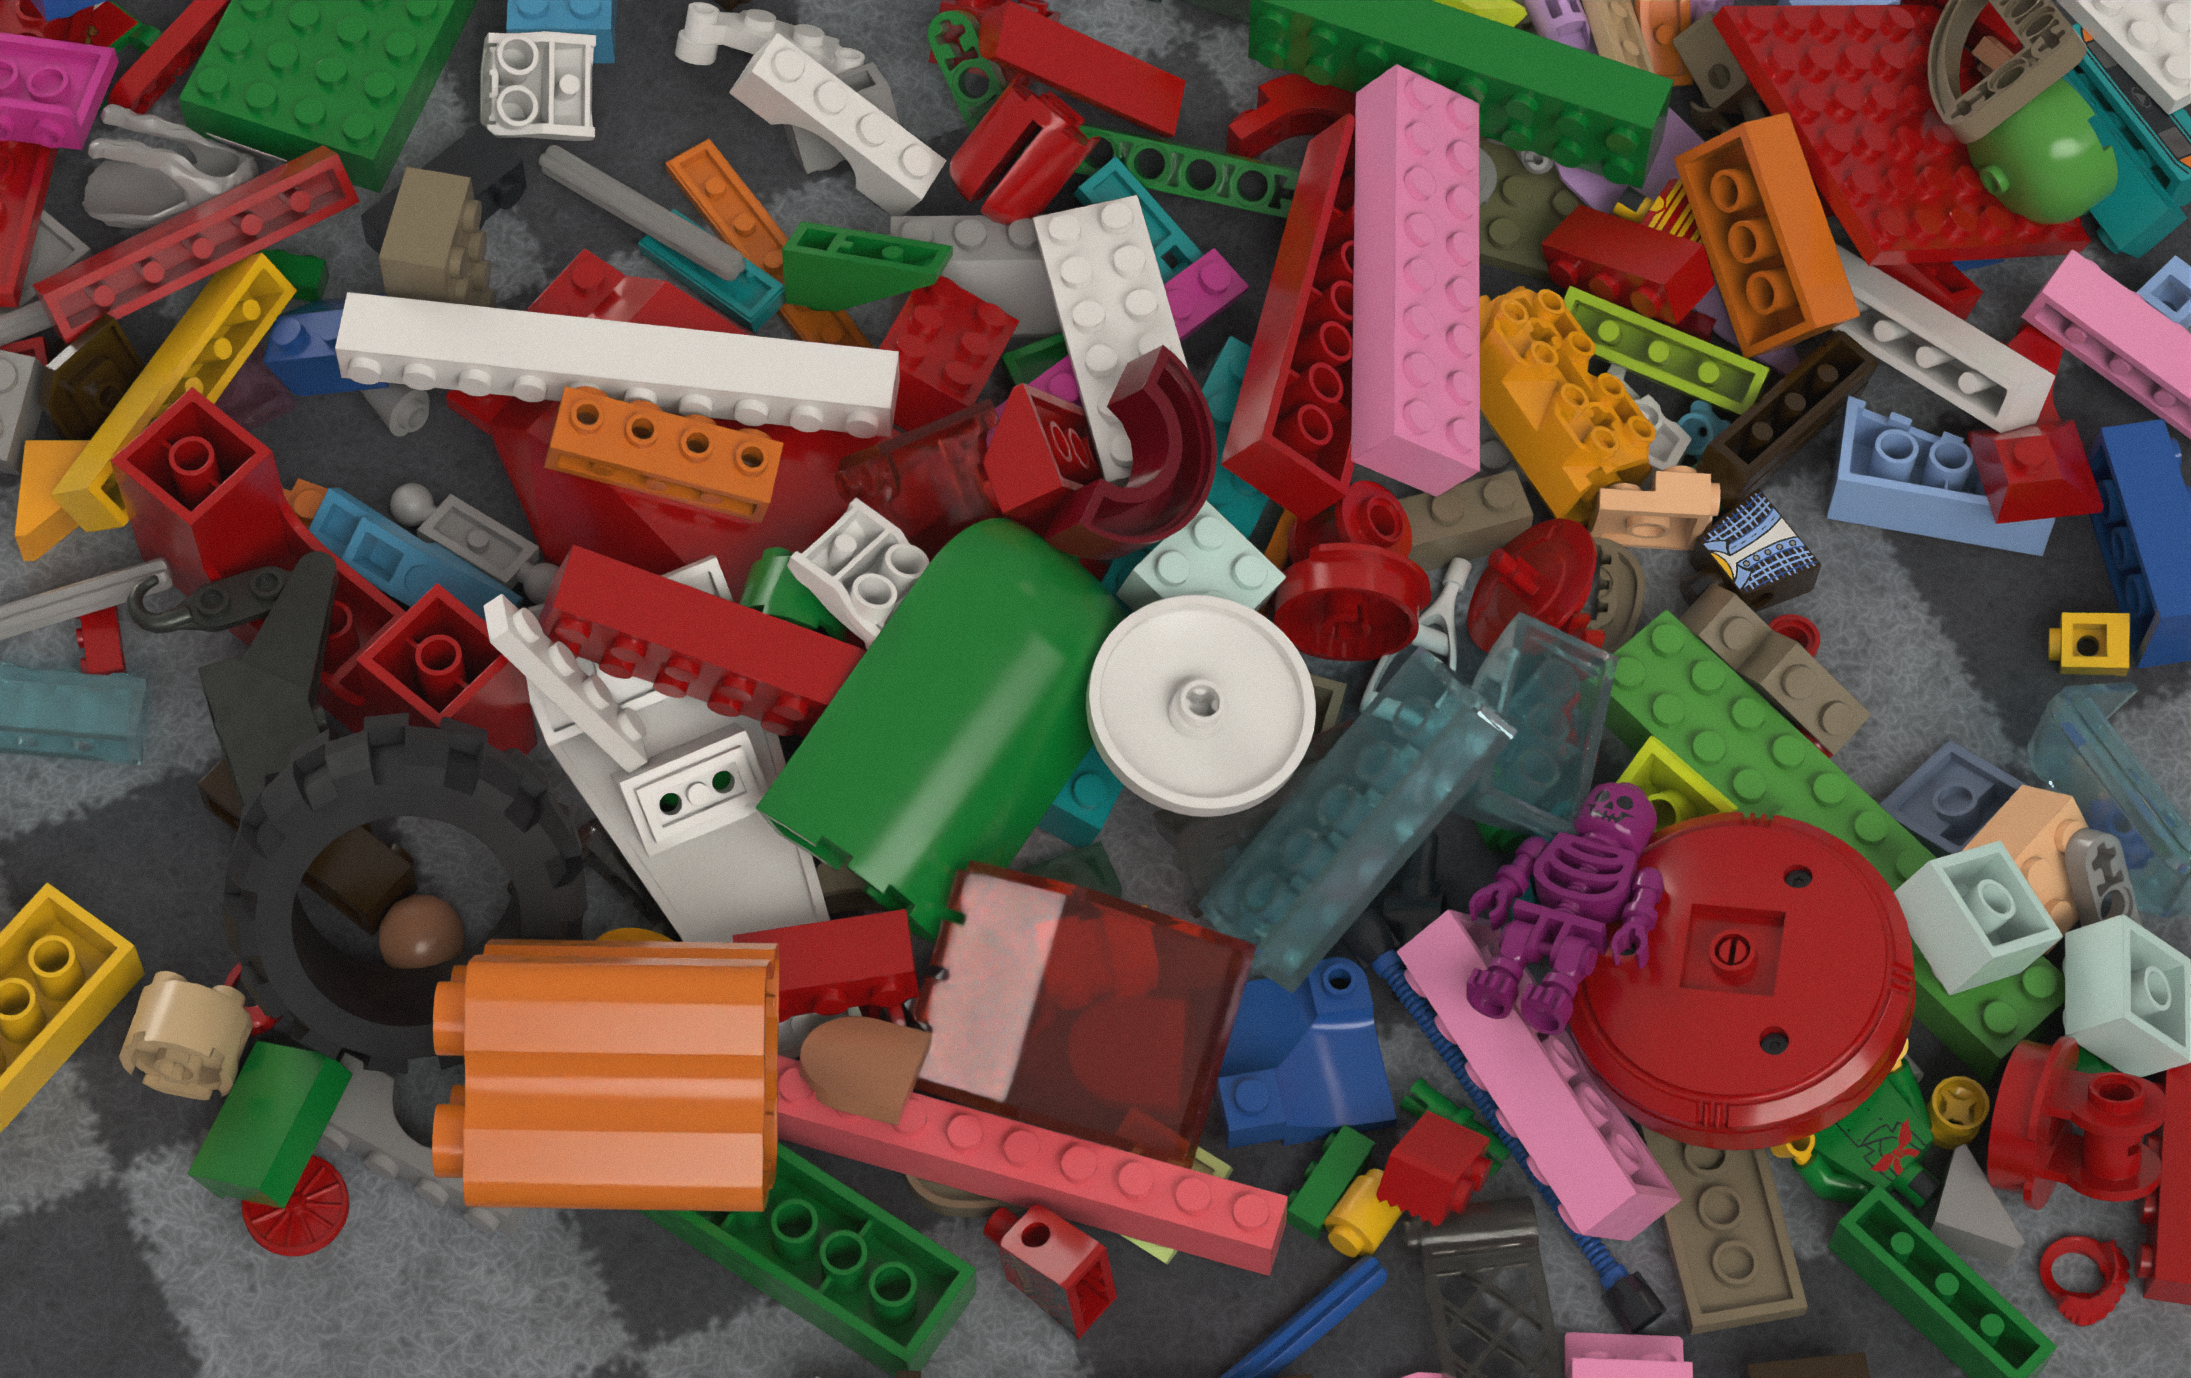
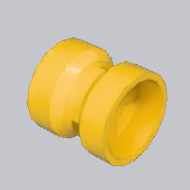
[1926,1076,1990,1150]

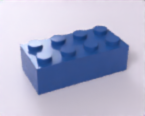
[2088,419,2191,669]

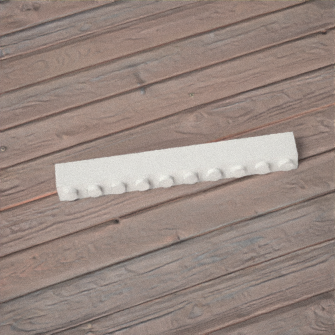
[335,292,900,438]

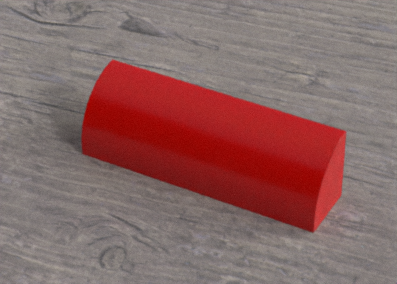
[978,0,1186,138]

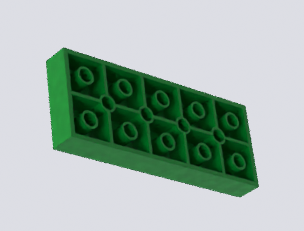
[179,0,478,193]

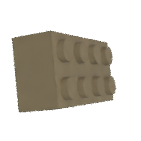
[379,166,496,308]

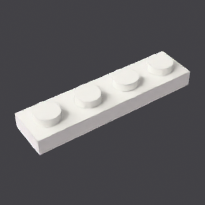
[483,594,648,774]

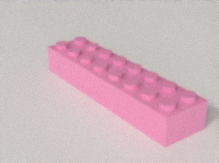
[1351,64,1480,497]

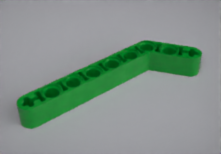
[927,10,1301,218]

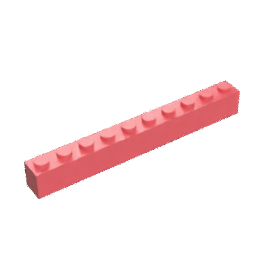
[778,1055,1288,1276]

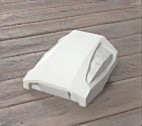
[480,31,596,141]
[787,498,929,650]

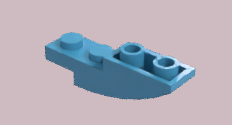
[308,487,523,622]

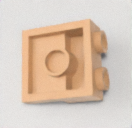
[1588,466,1720,551]

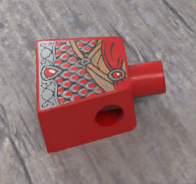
[983,1204,1117,1339]

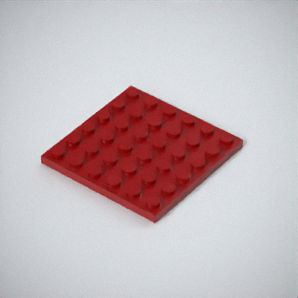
[1711,5,2092,266]

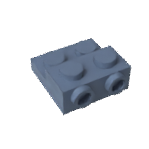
[1879,740,2029,858]

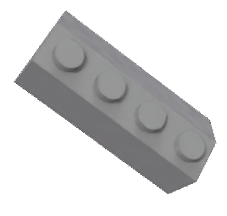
[890,215,1062,338]

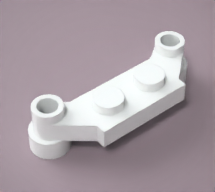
[675,2,865,76]

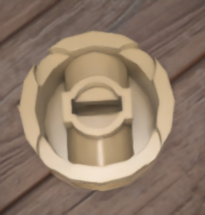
[119,971,253,1100]

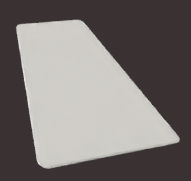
[206,133,287,162]

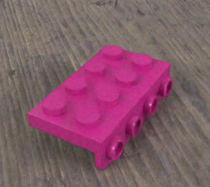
[0,32,119,150]

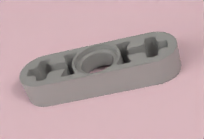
[2065,828,2142,927]

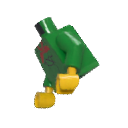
[1770,1039,1943,1210]

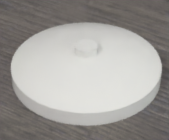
[1086,595,1316,817]

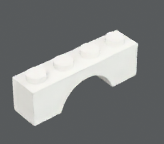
[729,32,947,216]

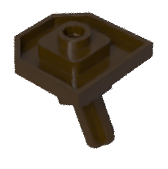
[38,313,145,440]

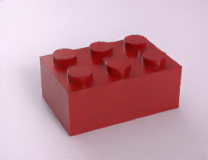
[879,276,1019,449]

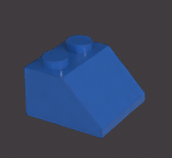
[263,293,389,396]

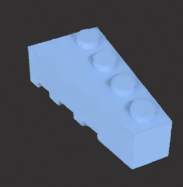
[1827,395,2056,556]

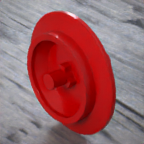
[1467,518,1597,657]

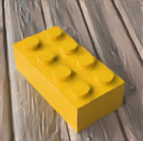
[0,882,145,1133]

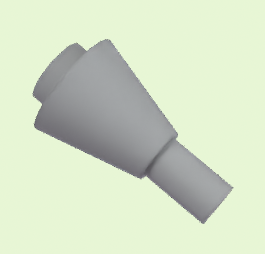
[360,383,430,437]

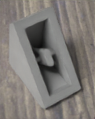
[1928,1144,2026,1267]

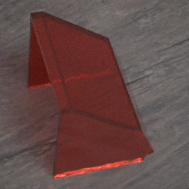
[912,860,1257,1169]

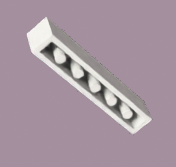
[1832,243,2055,433]

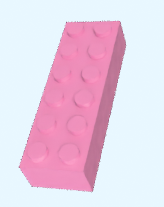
[1397,909,1682,1241]

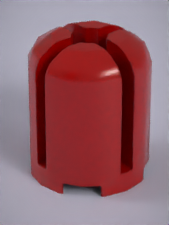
[950,73,1100,226]

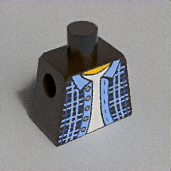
[1680,488,1821,613]

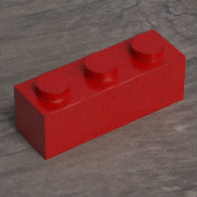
[75,605,128,689]

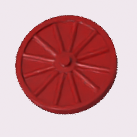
[242,1155,349,1257]

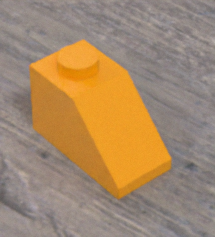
[14,440,90,561]

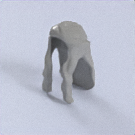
[82,104,259,229]

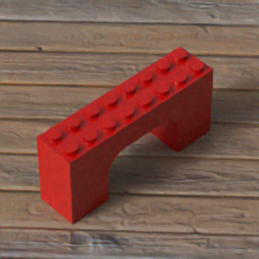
[110,387,538,755]

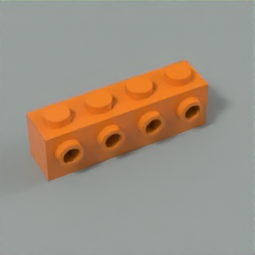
[544,386,783,523]

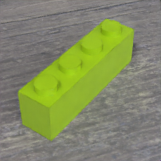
[1564,286,1771,418]

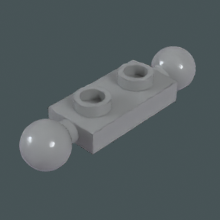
[390,483,559,605]

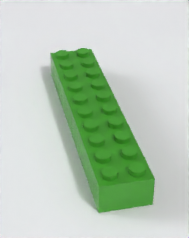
[1582,609,2065,1085]

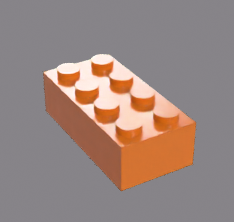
[1674,112,1861,359]

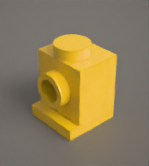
[2048,612,2130,676]

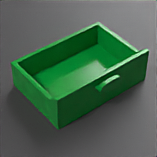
[187,1041,353,1209]

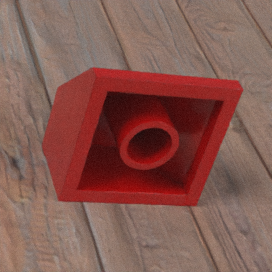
[1967,420,2104,524]

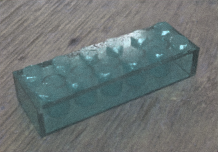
[1197,645,1518,994]

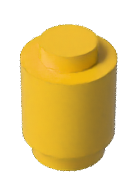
[1324,1169,1404,1257]

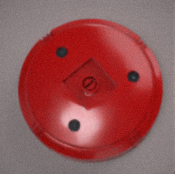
[1568,812,1916,1150]

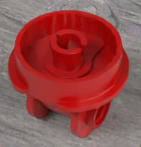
[1267,480,1431,662]
[1987,1036,2167,1210]

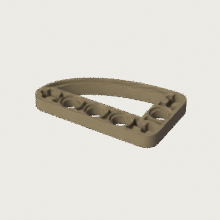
[1928,0,2087,144]

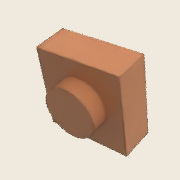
[1971,35,2016,77]

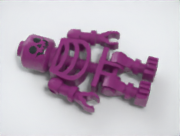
[1466,782,1664,1035]

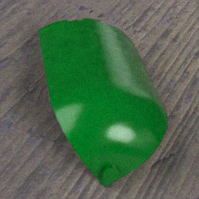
[756,518,1127,953]

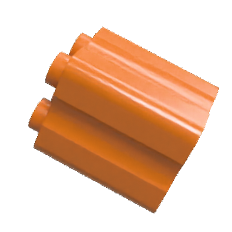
[432,939,780,1212]

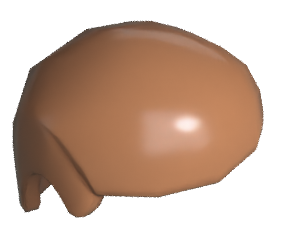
[378,894,465,969]

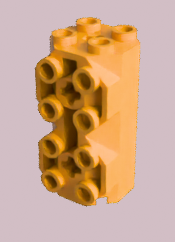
[1479,286,1656,525]

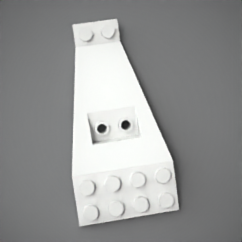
[526,555,862,1059]

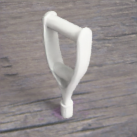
[1359,557,1472,738]

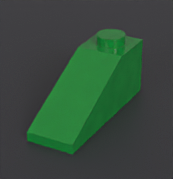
[782,221,953,312]

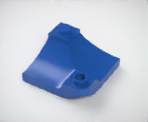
[1191,957,1397,1149]

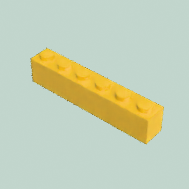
[50,253,297,533]

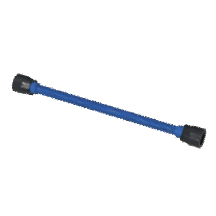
[1338,908,1667,1335]

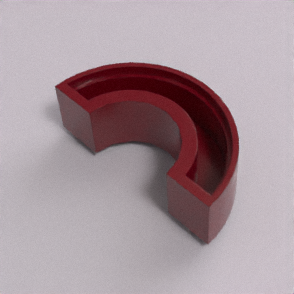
[1044,345,1217,560]

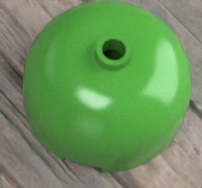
[1967,78,2118,225]

